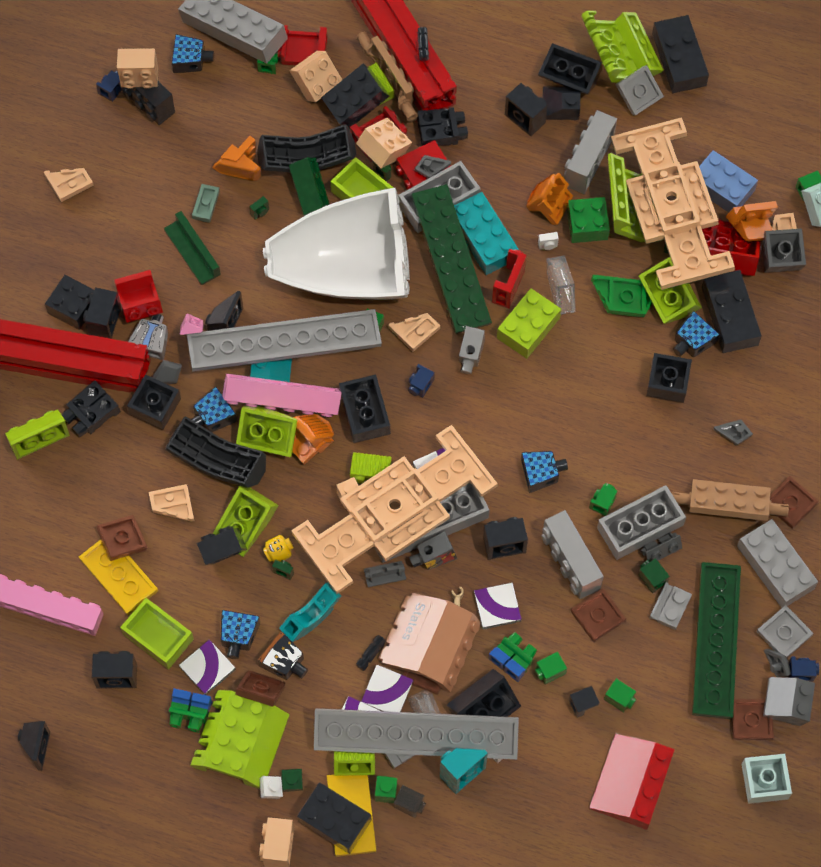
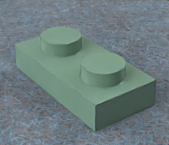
[192,184,220,223]

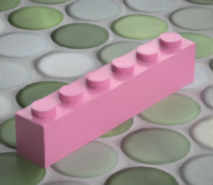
[222,374,341,417]
[0,574,104,636]

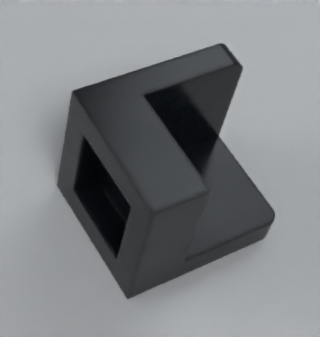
[569,686,600,718]

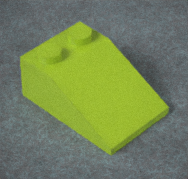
[236,405,298,457]
[213,486,279,557]

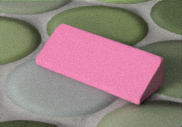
[180,313,203,335]

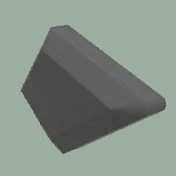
[415,155,451,178]
[152,360,182,384]
[714,420,753,445]
[764,649,791,677]

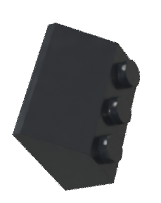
[538,43,602,95]
[447,669,521,717]

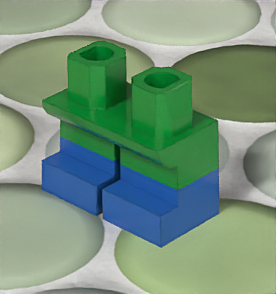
[489,632,537,682]
[169,688,212,733]

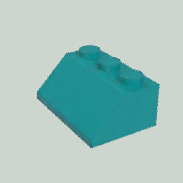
[250,358,292,382]
[440,748,488,794]

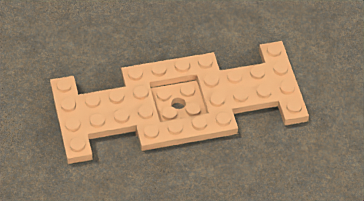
[611,118,735,290]
[292,425,498,594]

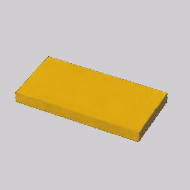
[79,540,158,615]
[327,775,376,857]

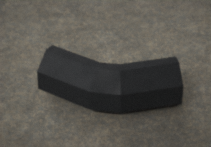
[257,124,356,172]
[165,416,266,488]

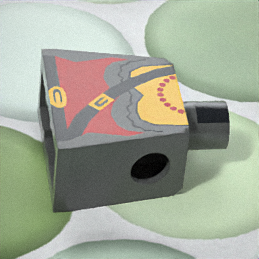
[410,532,458,570]

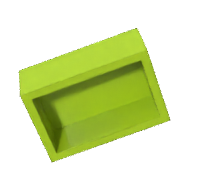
[331,157,397,200]
[497,288,561,359]
[120,598,194,670]

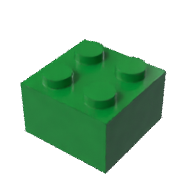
[567,197,610,243]

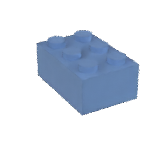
[699,150,758,212]

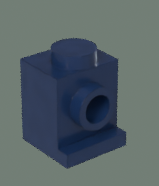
[96,70,123,102]
[408,364,435,398]
[788,656,819,682]

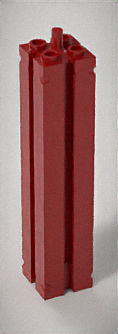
[351,0,457,111]
[0,319,151,393]

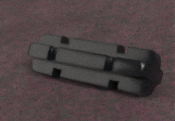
[418,27,429,61]
[356,635,386,671]

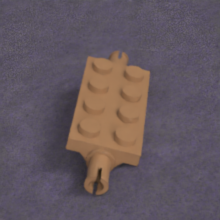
[357,31,418,122]
[672,479,789,521]

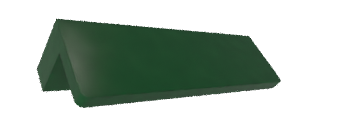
[289,157,330,216]
[164,211,221,285]

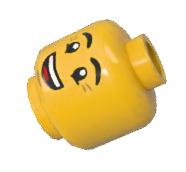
[263,535,294,562]

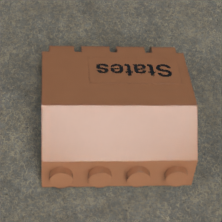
[378,593,481,692]

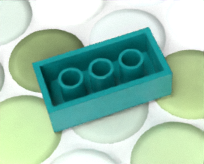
[454,192,519,275]

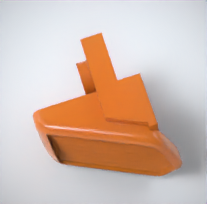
[212,136,261,181]
[526,173,573,225]
[726,201,778,241]
[292,414,334,465]

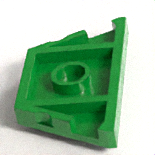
[591,275,653,317]

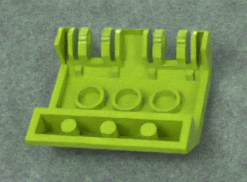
[581,11,663,83]
[608,153,664,242]
[190,690,289,789]

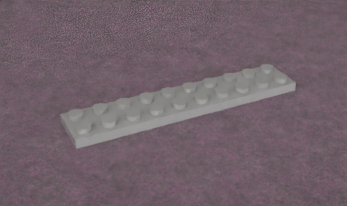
[187,309,382,372]
[314,708,519,759]

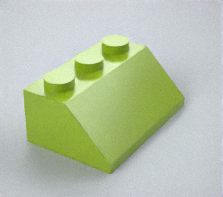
[639,257,702,324]
[5,410,70,459]

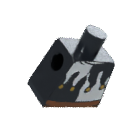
[258,631,308,680]

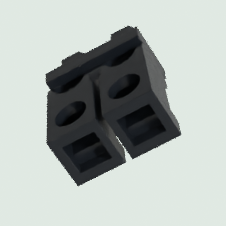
[417,107,468,146]
[61,380,121,437]

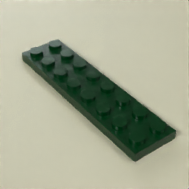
[411,184,492,334]
[692,562,741,719]

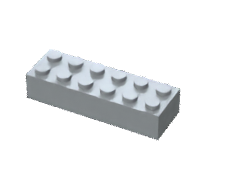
[178,0,288,64]
[375,483,490,563]

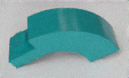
[279,583,342,642]

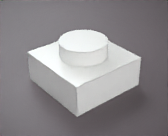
[538,232,559,250]
[259,776,283,799]

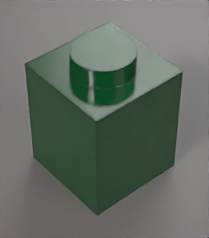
[638,558,670,593]

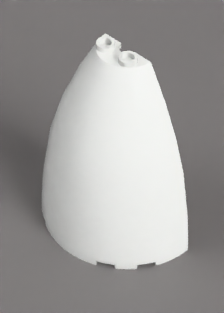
[263,188,410,300]

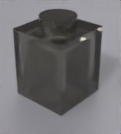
[394,785,426,818]

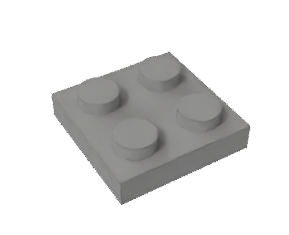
[615,65,664,116]
[757,605,814,658]

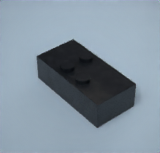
[652,15,709,94]
[702,270,762,353]

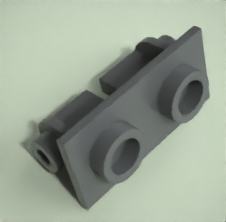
[641,532,682,561]
[364,561,406,587]

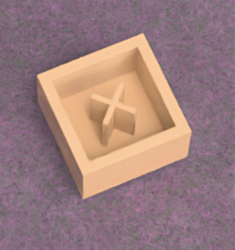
[117,49,158,88]
[289,51,342,102]
[356,118,412,168]
[259,817,294,867]

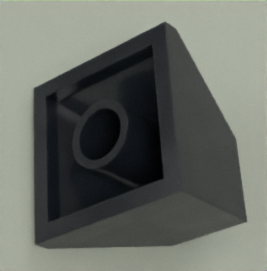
[543,86,580,120]
[205,291,243,331]
[18,721,50,771]

